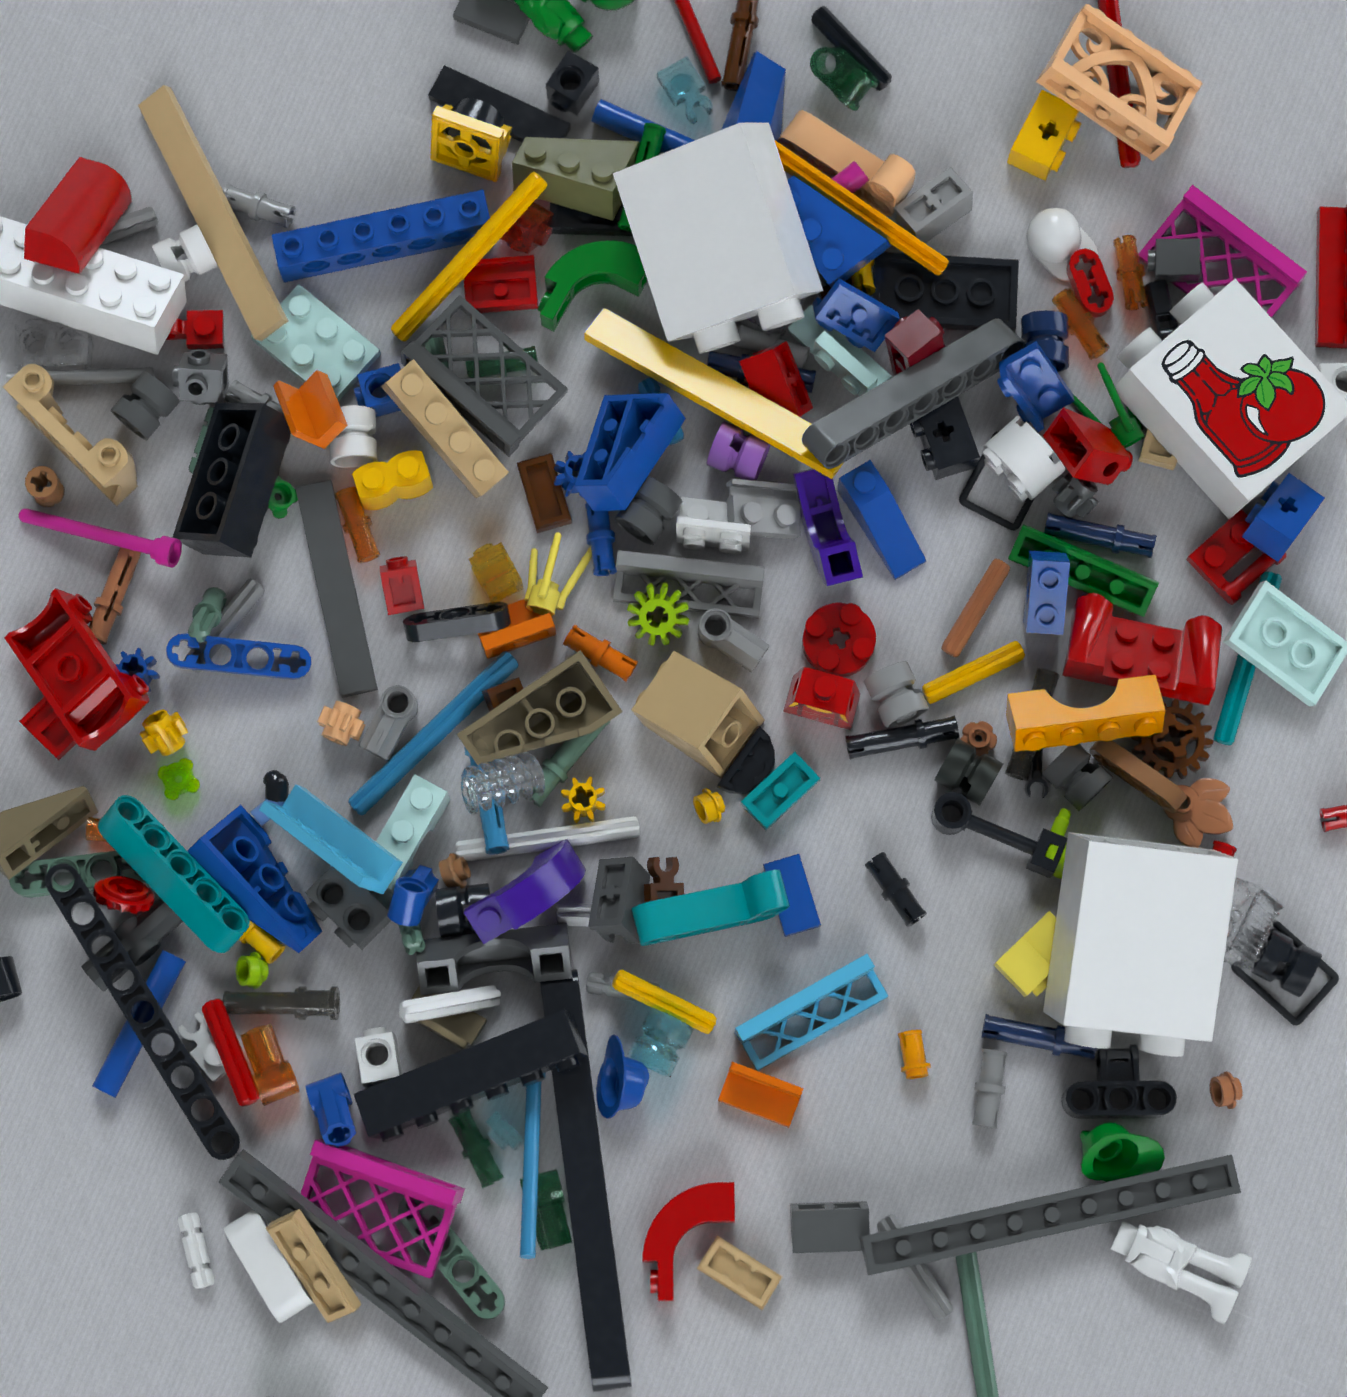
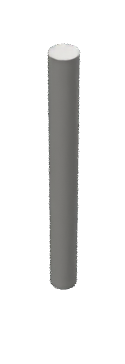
[6,367,154,385]

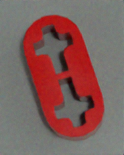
[1066,249,1114,318]

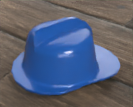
[596,1034,650,1119]

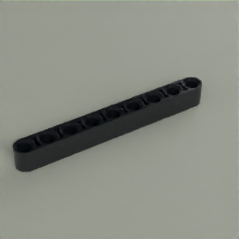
[45,864,240,1160]

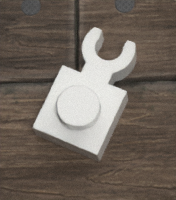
[179,1012,227,1083]

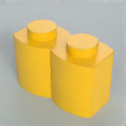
[352,450,433,510]

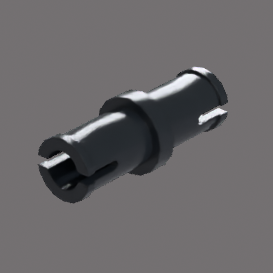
[865,852,927,927]

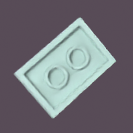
[251,284,381,402]
[1223,581,1347,707]

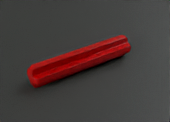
[202,999,260,1107]

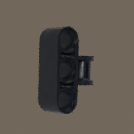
[1061,1044,1177,1119]

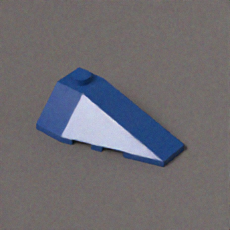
[721,51,786,142]
[187,804,323,953]

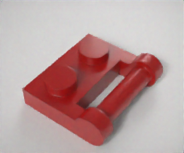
[1186,509,1287,605]

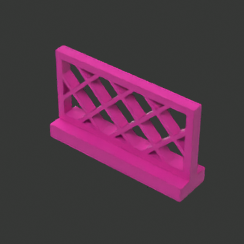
[1137,185,1307,318]
[300,1139,465,1279]

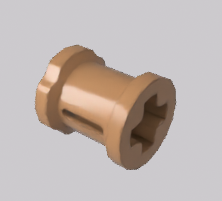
[25,466,65,507]

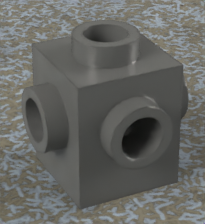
[172,349,229,405]

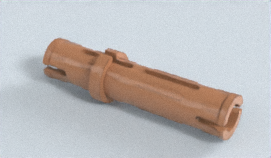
[89,547,142,645]

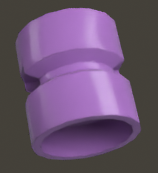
[706,421,770,481]

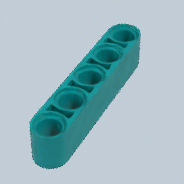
[98,795,250,953]

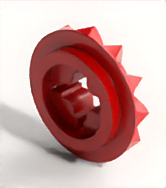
[93,876,155,914]

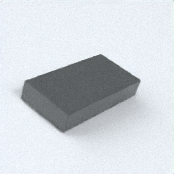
[453,0,530,45]

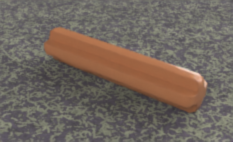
[941,559,1010,657]

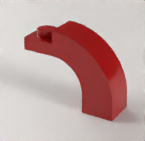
[642,1182,735,1301]

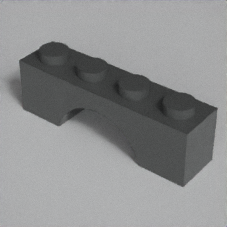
[416,923,572,995]

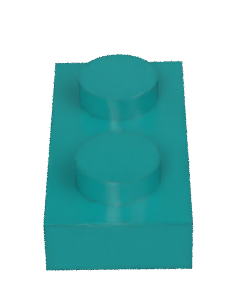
[740,752,820,831]

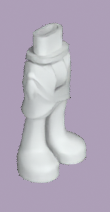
[1111,1221,1252,1324]

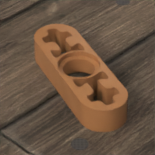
[1089,740,1187,813]

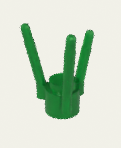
[1073,362,1145,449]

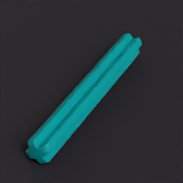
[1213,571,1282,746]

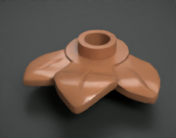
[1163,778,1233,848]

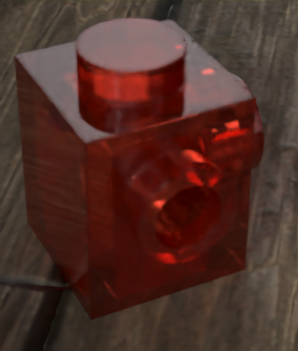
[500,202,554,254]

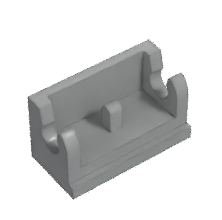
[894,167,973,243]

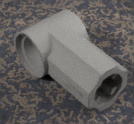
[698,608,770,673]
[359,685,418,761]

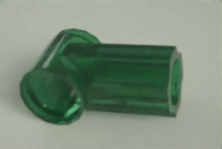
[520,1169,573,1251]

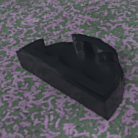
[717,726,775,794]

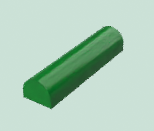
[1008,524,1159,617]

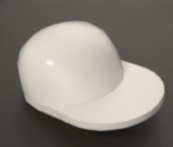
[1027,208,1098,283]

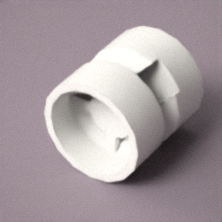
[152,225,218,282]
[330,405,377,468]

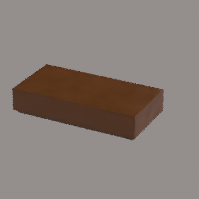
[517,453,572,533]

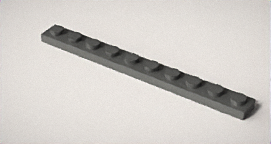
[219,1149,548,1397]
[859,1155,1241,1275]

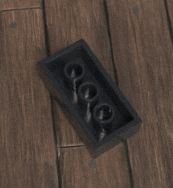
[173,403,291,558]

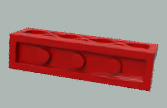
[1315,205,1347,349]

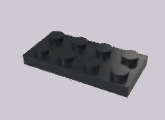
[872,252,1019,332]

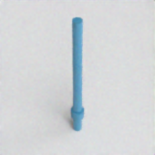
[520,1072,546,1259]

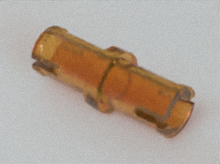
[1113,235,1148,310]
[1052,288,1110,360]
[334,487,380,563]

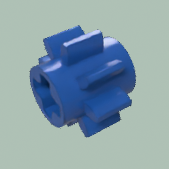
[554,451,585,498]
[115,648,160,692]

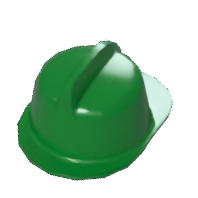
[1080,1122,1165,1182]

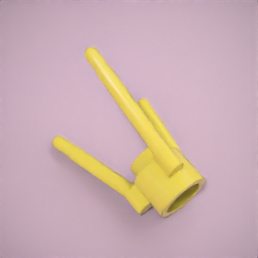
[524,532,592,616]

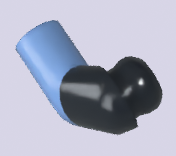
[250,770,289,826]

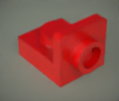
[380,556,425,616]

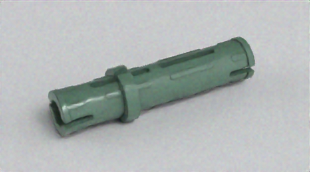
[522,721,610,807]

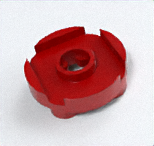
[802,602,876,677]

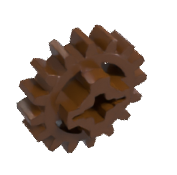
[1130,699,1214,780]

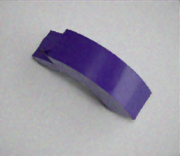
[793,468,863,586]
[464,839,586,945]

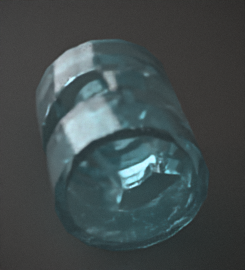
[627,1007,694,1078]

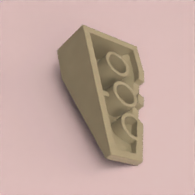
[457,650,623,765]

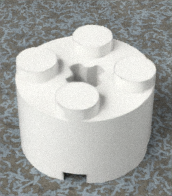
[982,416,1066,502]

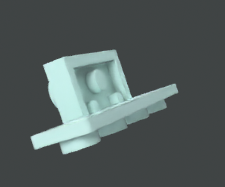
[788,305,892,396]

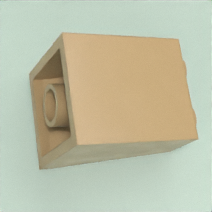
[631,651,765,779]

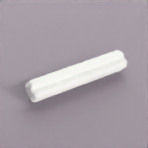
[398,985,501,1023]

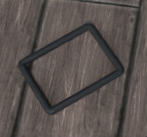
[959,431,1053,531]
[1231,920,1339,1025]

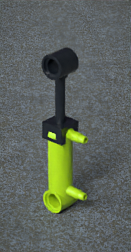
[931,792,1071,880]

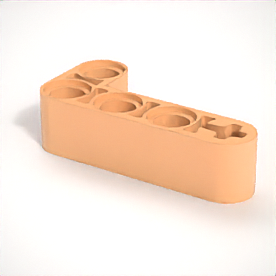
[778,110,916,216]

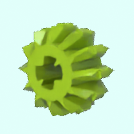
[627,583,689,646]

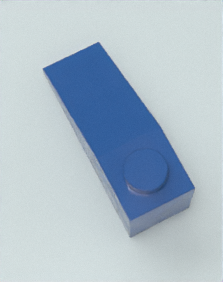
[837,460,926,580]

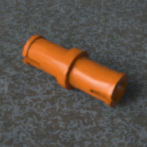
[563,624,638,682]

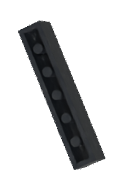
[354,1009,588,1142]

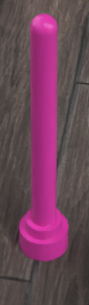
[18,508,182,568]

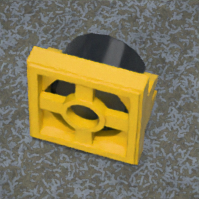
[430,98,512,182]

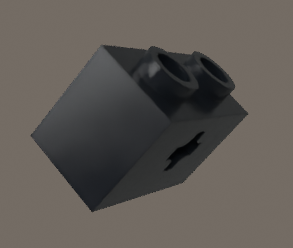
[910,396,980,480]

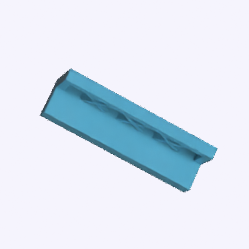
[259,784,403,894]
[735,954,888,1071]

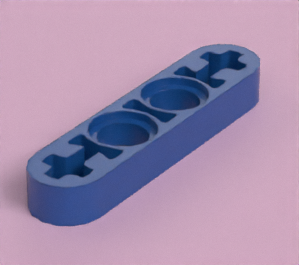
[166,634,312,680]

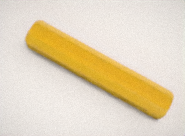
[922,641,1025,704]
[612,970,717,1034]

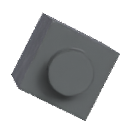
[1147,239,1200,282]

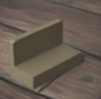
[411,985,487,1050]

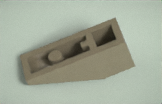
[0,786,98,880]

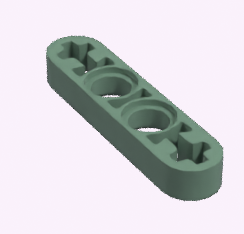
[9,851,146,898]
[398,1197,505,1319]

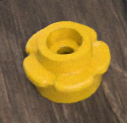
[693,788,725,824]

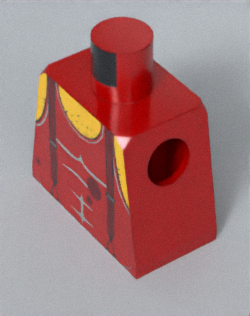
[783,667,861,730]

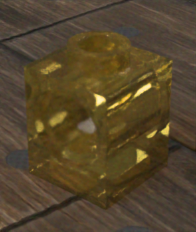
[469,542,524,603]

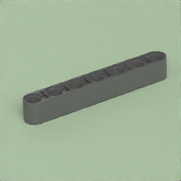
[802,319,1025,469]

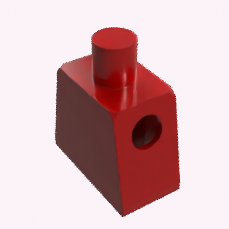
[1043,407,1133,485]

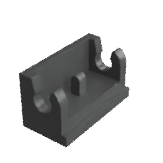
[588,856,650,943]
[790,1201,870,1253]

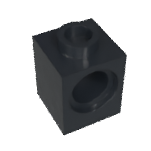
[546,50,599,115]

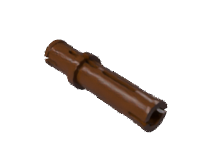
[721,0,759,91]

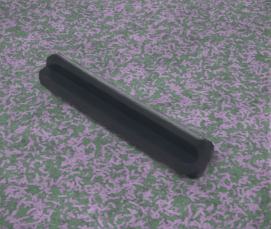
[811,6,892,91]

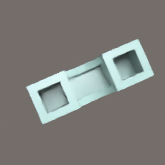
[376,774,451,895]

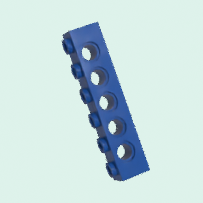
[272,189,490,283]

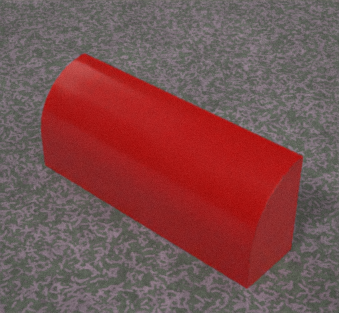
[24,157,132,274]

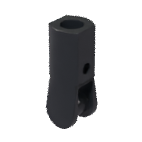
[1143,280,1178,341]

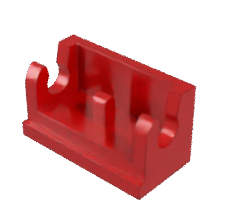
[739,341,813,417]

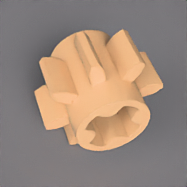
[317,701,365,746]

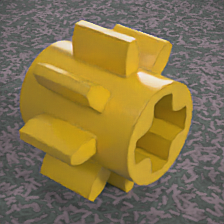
[140,709,188,756]
[561,777,606,823]

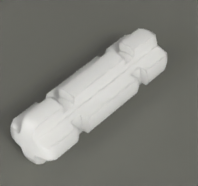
[177,1212,215,1289]

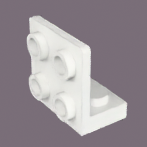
[676,497,751,555]

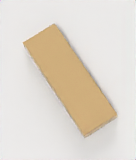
[266,1209,362,1323]

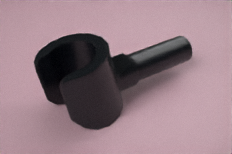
[1024,749,1049,799]

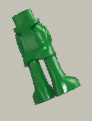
[514,0,593,53]

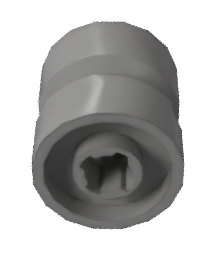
[864,661,929,729]

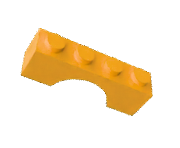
[1006,675,1165,752]

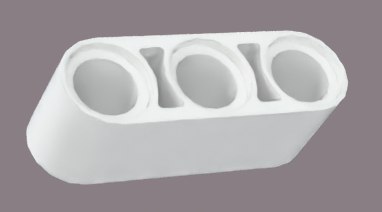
[223,1209,314,1324]

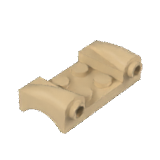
[2,364,138,506]

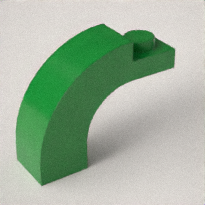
[538,240,648,332]

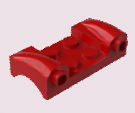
[4,588,149,751]
[1062,593,1222,706]

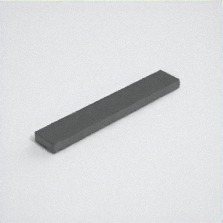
[295,480,378,698]

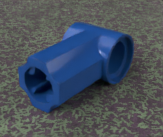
[387,865,439,926]
[305,1072,357,1148]

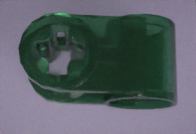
[810,47,879,111]

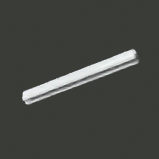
[455,816,640,862]

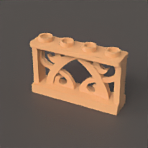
[1036,4,1202,161]

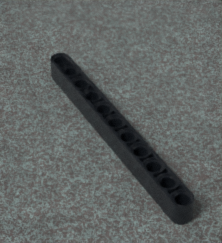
[540,969,632,1392]

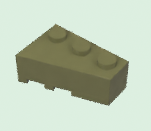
[512,137,639,221]

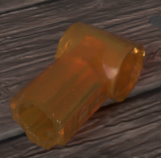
[240,1023,300,1106]

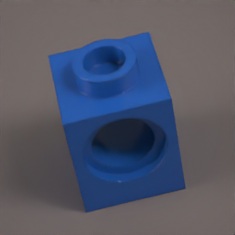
[353,363,401,417]

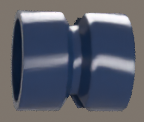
[1021,310,1069,372]

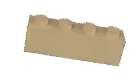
[381,359,509,498]

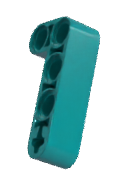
[631,869,790,946]

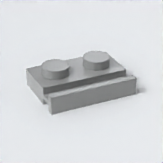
[726,479,801,539]

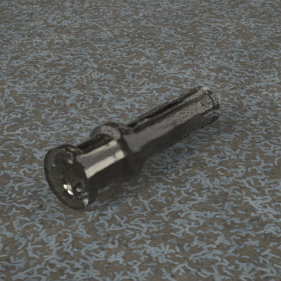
[223,986,340,1020]

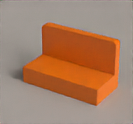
[273,370,348,449]
[478,599,556,659]
[718,1062,803,1128]

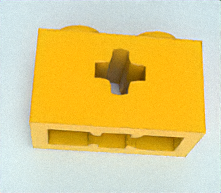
[1007,90,1082,181]

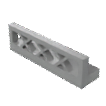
[613,550,765,619]

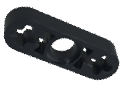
[403,602,511,642]

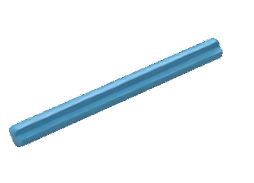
[348,651,518,816]

